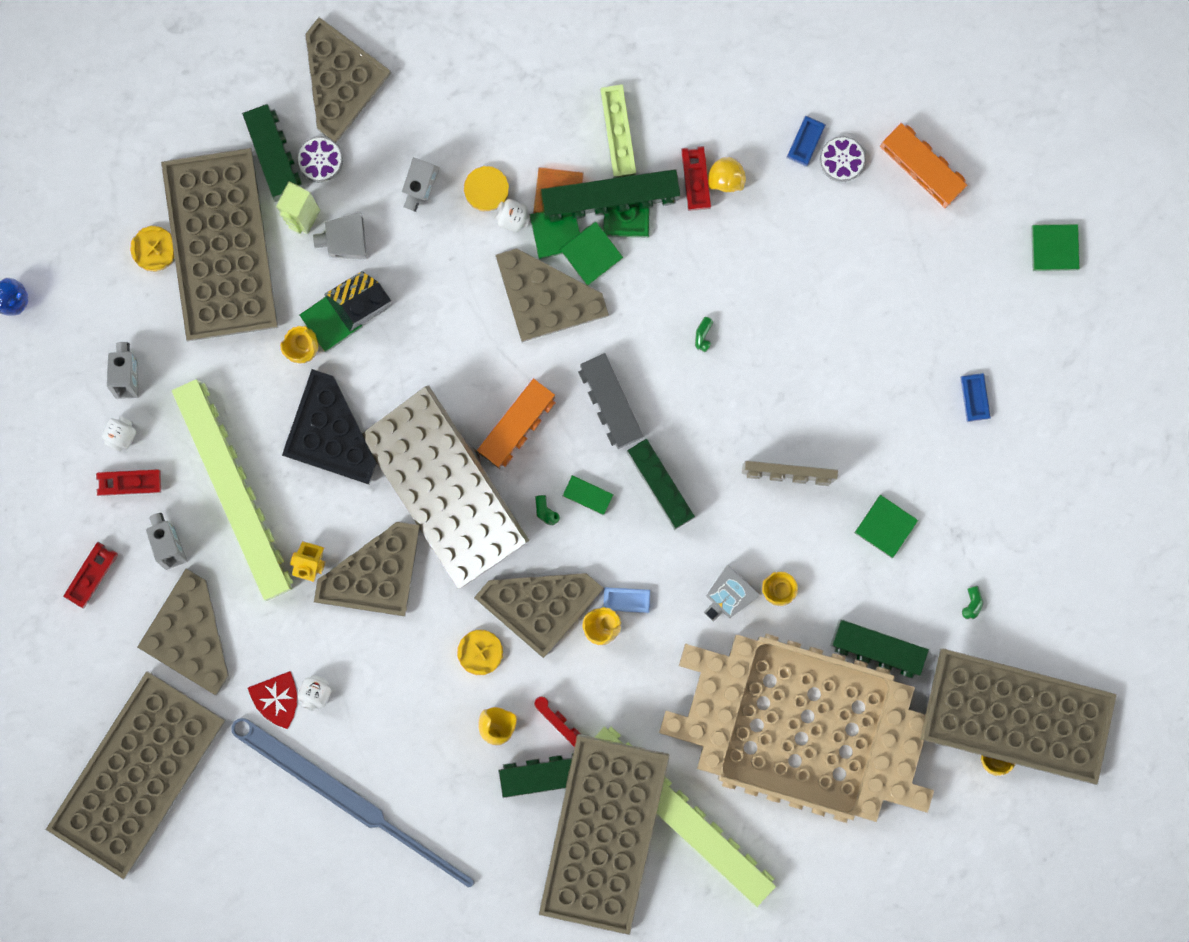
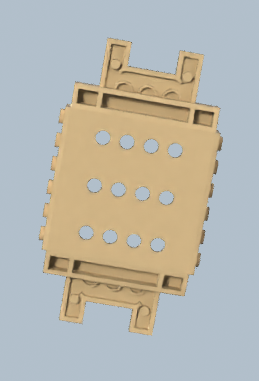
[659,634,934,823]

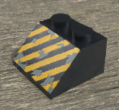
[324,271,391,332]

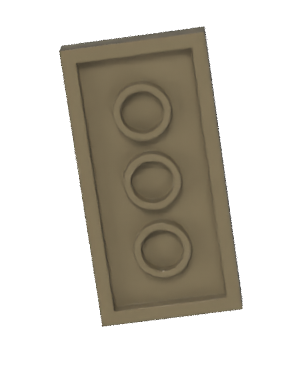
[742,461,838,486]

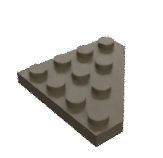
[305,17,391,143]
[495,248,609,342]
[314,522,420,617]
[137,568,229,695]
[474,573,604,658]

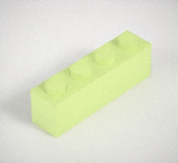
[276,182,320,234]

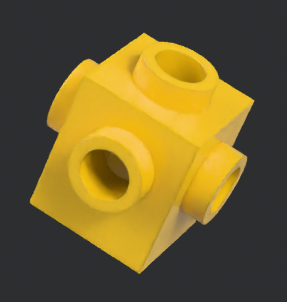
[290,541,325,582]

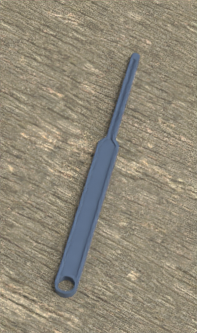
[231,718,474,887]

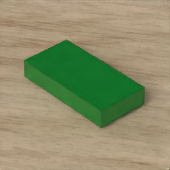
[562,475,614,516]

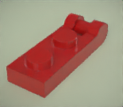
[681,146,711,211]
[96,469,161,496]
[63,542,118,609]
[534,696,582,748]

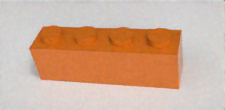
[880,123,967,209]
[477,378,556,469]

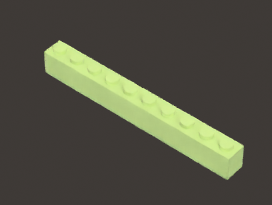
[171,379,293,601]
[595,726,776,907]

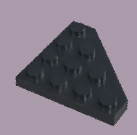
[282,369,377,485]

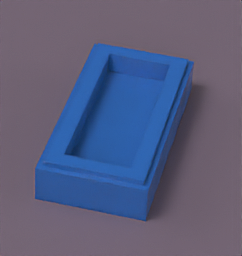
[786,115,826,167]
[960,373,991,422]

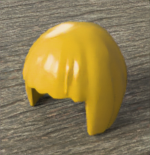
[708,157,746,192]
[280,326,319,364]
[582,607,622,645]
[478,707,517,745]

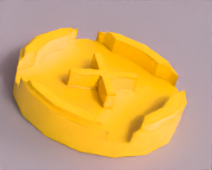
[464,166,509,212]
[130,226,175,272]
[457,630,503,675]

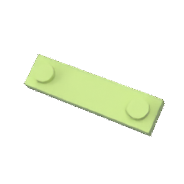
[600,85,636,178]

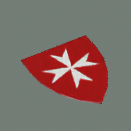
[247,671,297,729]

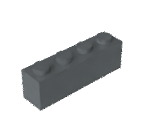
[578,353,643,449]

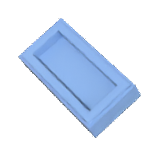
[603,587,650,613]

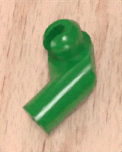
[695,317,713,352]
[535,495,560,525]
[962,586,983,619]

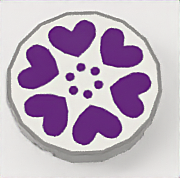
[819,136,865,182]
[297,137,343,183]

